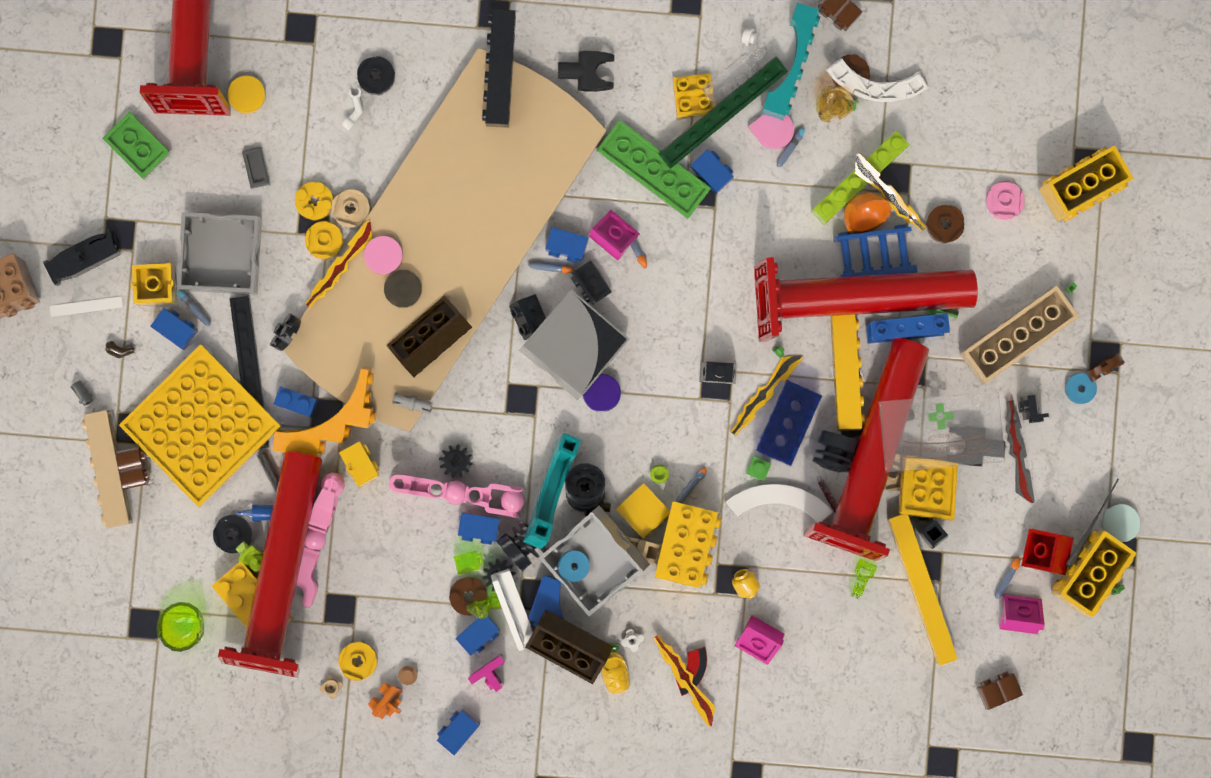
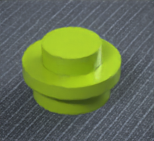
[650,465,669,484]

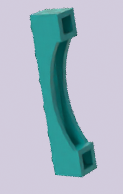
[761,3,820,120]
[523,433,581,549]

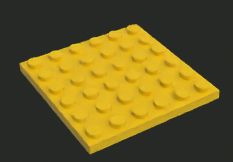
[119,344,282,507]

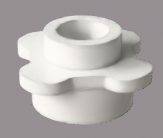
[621,629,644,652]

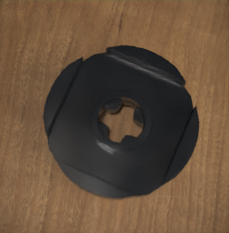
[357,56,395,96]
[270,313,301,351]
[213,515,253,554]

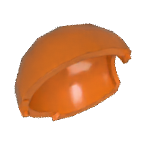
[844,192,891,234]

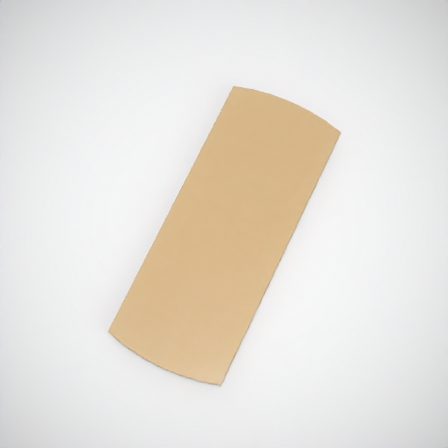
[283,48,606,432]

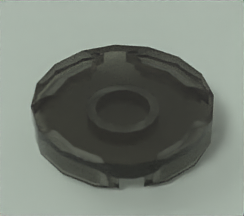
[384,270,422,308]

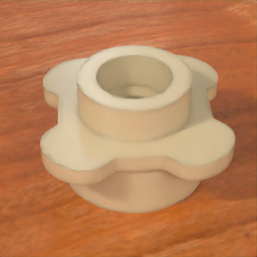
[320,676,343,699]

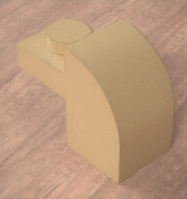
[626,536,662,564]

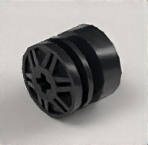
[812,430,859,473]
[565,463,605,512]
[496,520,547,572]

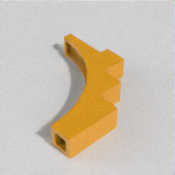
[273,366,376,457]

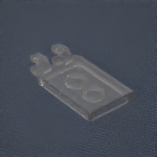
[702,48,767,107]

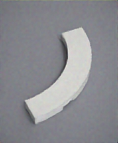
[825,58,929,102]
[725,484,833,523]

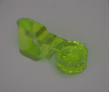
[851,559,877,599]
[467,593,501,619]

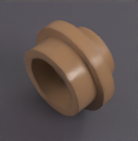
[398,666,418,685]

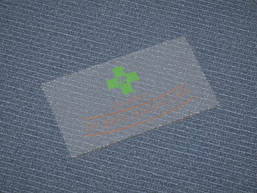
[879,392,1005,472]

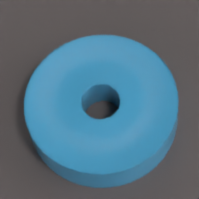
[1065,373,1097,404]
[558,550,589,582]

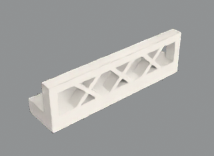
[491,569,533,651]

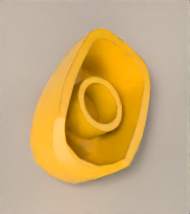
[601,652,630,694]

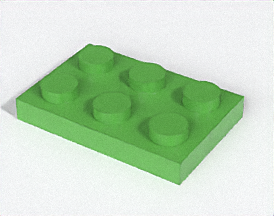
[102,112,170,180]

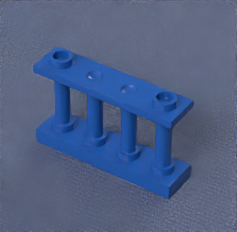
[833,224,918,277]
[865,313,950,344]

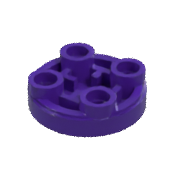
[583,374,621,412]

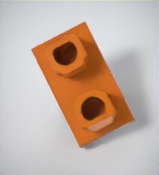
[368,682,403,719]

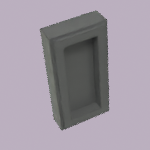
[242,147,270,189]

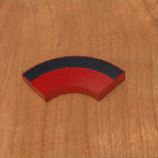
[675,646,707,696]

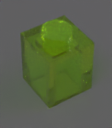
[453,550,484,575]

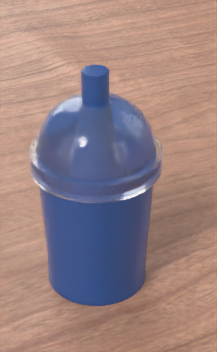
[237,503,273,523]

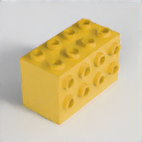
[1039,145,1134,223]
[655,502,722,588]
[1051,530,1137,617]

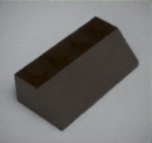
[386,295,472,378]
[525,609,614,685]

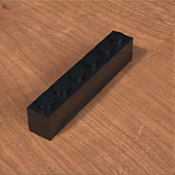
[482,9,516,128]

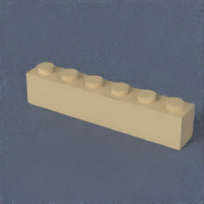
[82,410,133,528]

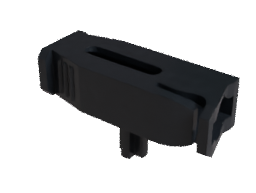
[43,228,121,286]

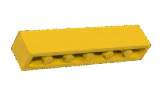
[830,315,865,431]

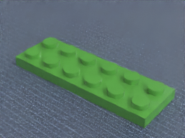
[596,120,711,219]

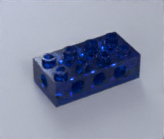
[754,380,822,466]

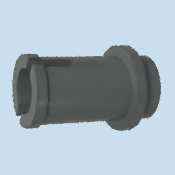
[70,380,93,406]

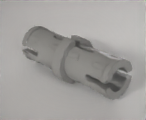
[392,393,433,414]

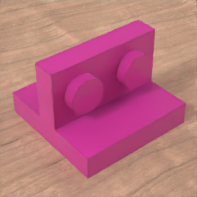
[589,210,640,261]
[999,594,1045,634]
[734,615,785,665]
[468,654,506,692]

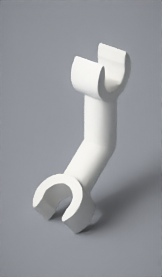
[342,87,363,131]

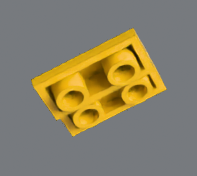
[673,73,714,118]
[616,483,670,539]

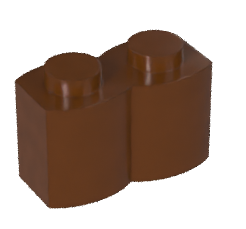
[818,0,862,31]
[115,447,151,490]
[976,671,1023,710]

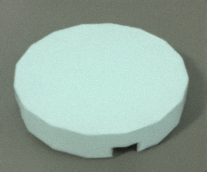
[1101,504,1141,542]

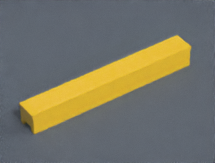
[887,514,958,666]

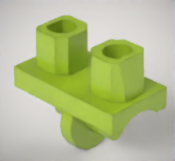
[236,542,263,572]

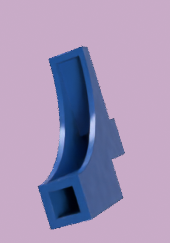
[528,575,565,626]

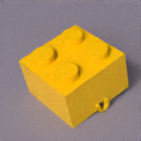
[130,263,177,306]
[339,441,380,489]

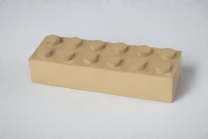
[960,286,1079,385]

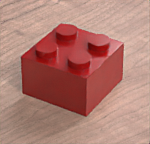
[1021,528,1074,576]

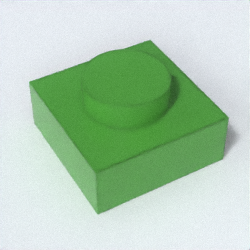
[746,456,771,481]

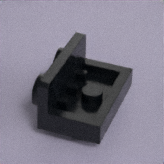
[571,260,612,305]
[509,294,546,340]
[1018,395,1049,423]

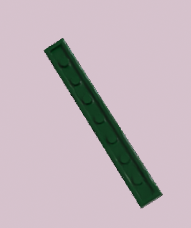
[658,56,788,169]

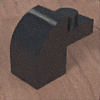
[910,516,948,549]

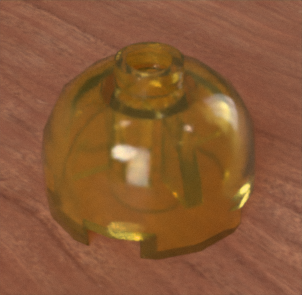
[816,86,855,123]

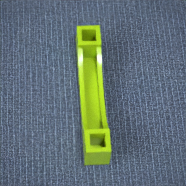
[811,131,910,225]

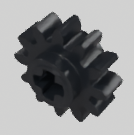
[439,444,473,478]
[482,558,516,592]

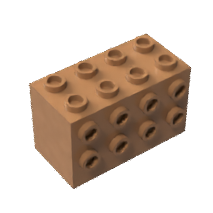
[0,253,40,319]

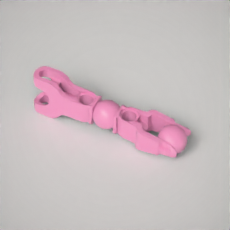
[296,472,345,608]
[389,475,525,518]

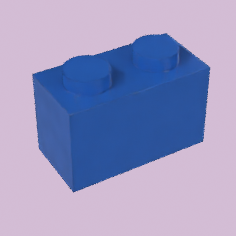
[690,149,734,195]
[545,227,589,263]
[150,308,198,350]
[274,386,319,418]
[458,513,500,545]
[455,612,500,656]
[437,709,480,755]

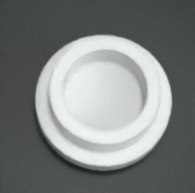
[742,28,758,47]

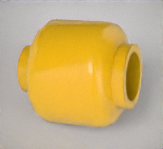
[732,569,760,599]

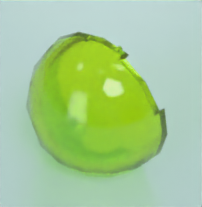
[157,602,204,652]

